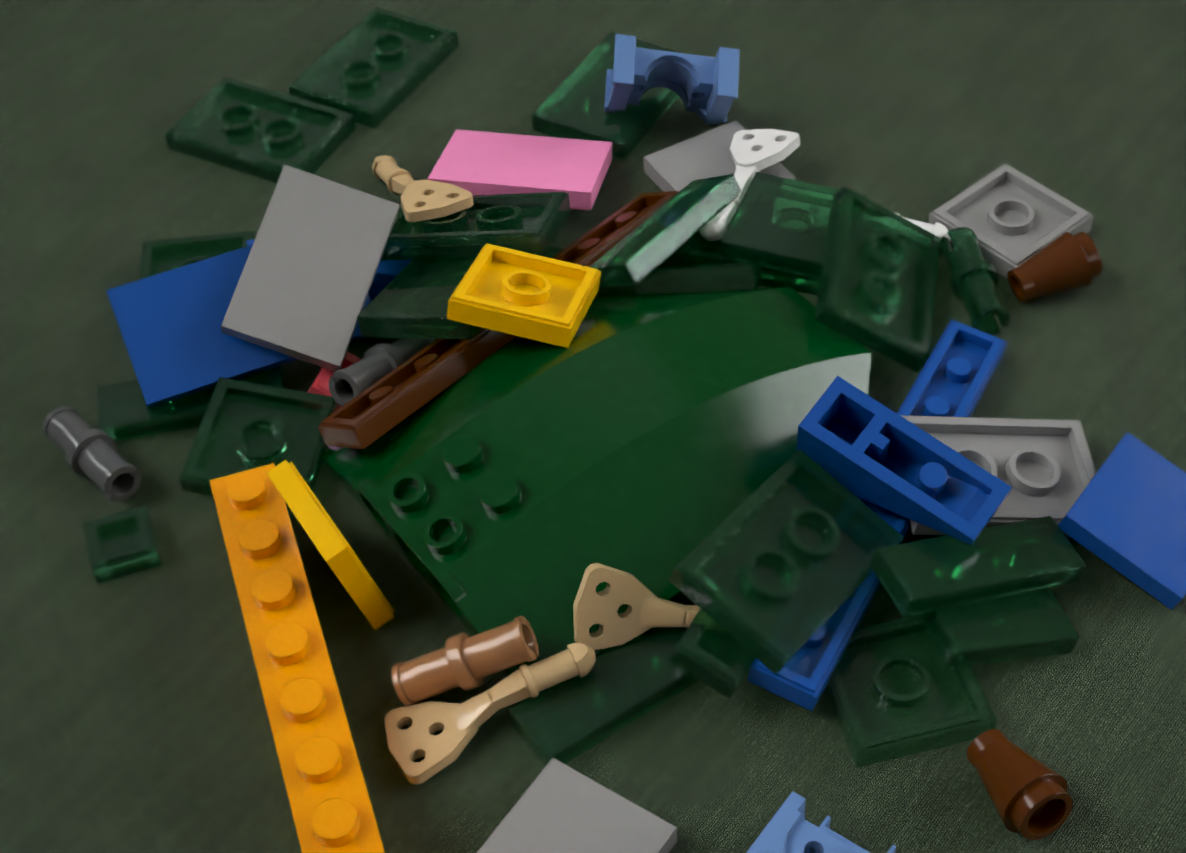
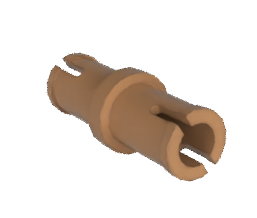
[391,616,539,706]

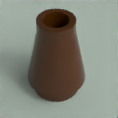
[1007,232,1103,303]
[966,729,1073,840]

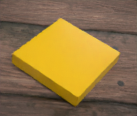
[447,243,601,348]
[266,460,395,630]

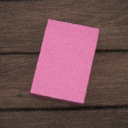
[427,129,613,211]

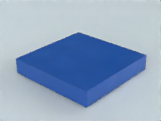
[1057,432,1186,610]

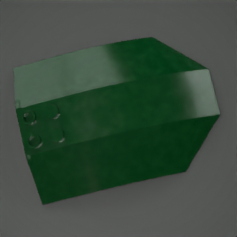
[320,287,873,710]

